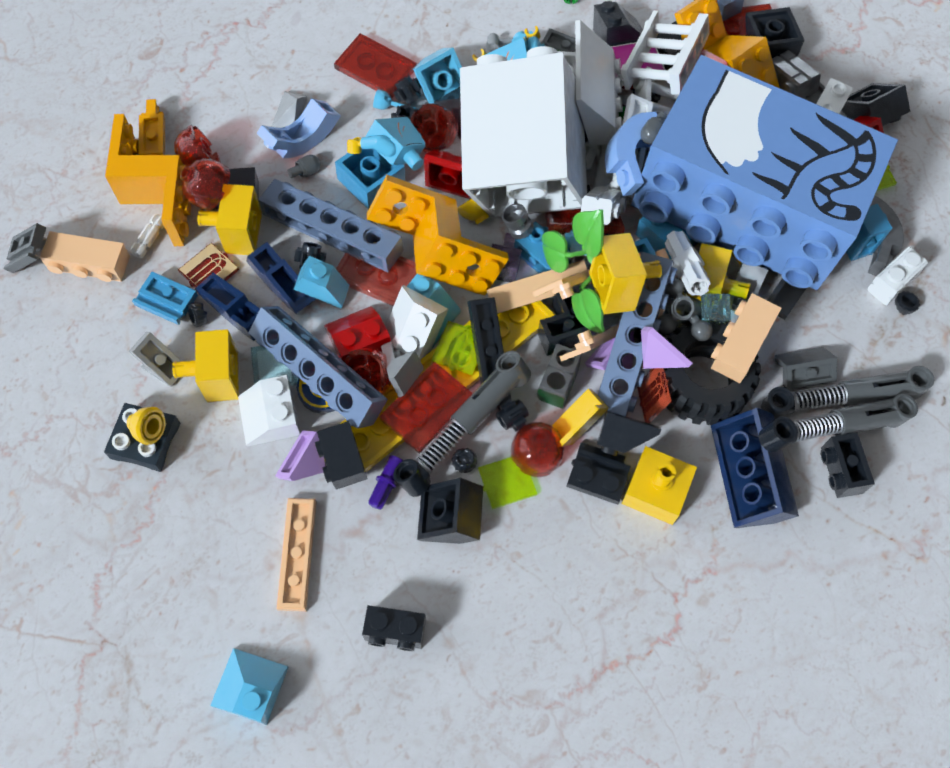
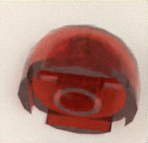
[410,103,458,152]
[174,125,221,175]
[180,158,230,211]
[342,348,392,395]
[510,422,565,477]

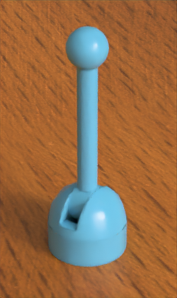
[373,89,430,118]

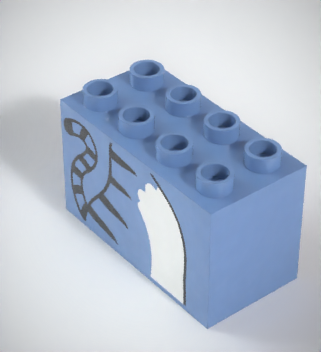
[631,55,898,290]

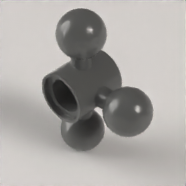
[658,277,713,341]

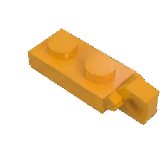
[139,99,165,155]

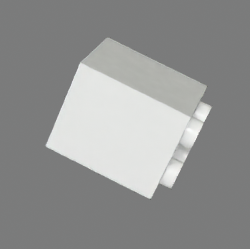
[460,46,587,218]

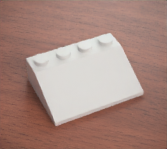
[575,20,623,147]

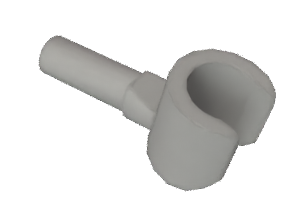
[486,33,513,52]

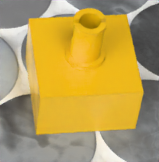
[197,184,262,255]
[589,233,662,314]
[687,243,751,315]
[172,329,239,402]
[621,446,697,525]

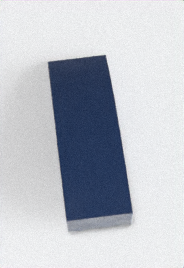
[246,242,316,314]
[195,272,260,341]

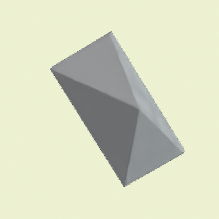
[271,91,307,128]

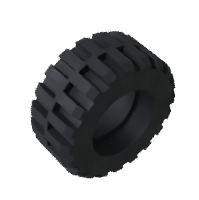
[653,320,761,425]

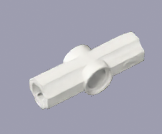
[665,231,711,296]

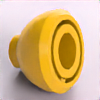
[457,198,489,224]
[127,406,165,445]

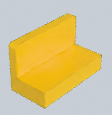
[552,389,609,446]

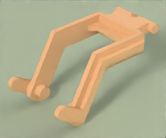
[532,248,685,361]

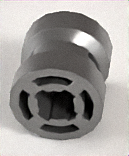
[502,203,534,239]

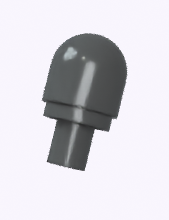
[640,112,667,144]
[287,155,320,178]

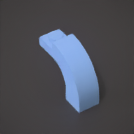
[257,99,341,158]
[605,112,657,196]

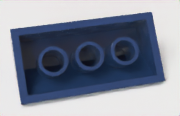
[710,408,799,528]

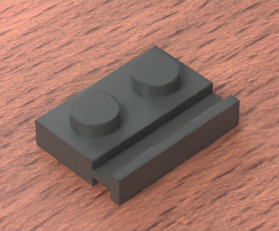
[4,223,46,273]

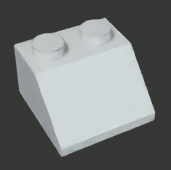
[385,285,448,359]
[238,375,300,447]

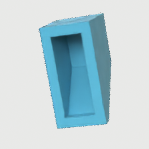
[294,256,350,309]

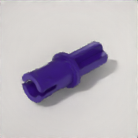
[368,455,403,510]

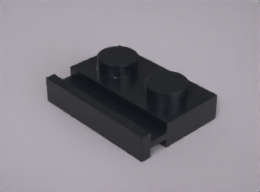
[566,448,631,505]

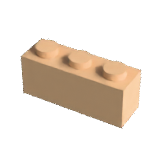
[40,231,130,282]
[711,293,781,383]

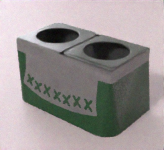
[537,344,582,409]

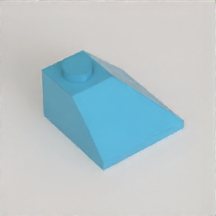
[413,47,462,113]
[407,274,461,348]
[210,648,289,725]

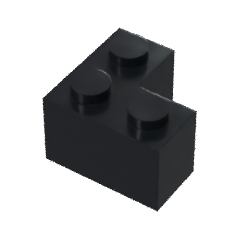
[538,285,597,356]

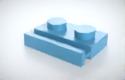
[132,272,198,325]

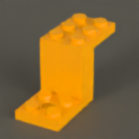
[674,0,779,88]
[105,114,193,246]
[367,175,509,296]

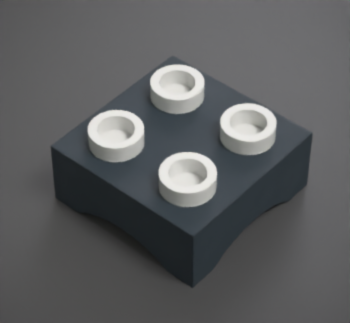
[104,403,181,472]

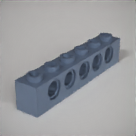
[258,179,404,273]
[598,252,677,417]
[248,306,388,429]

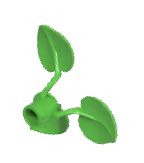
[541,209,605,333]

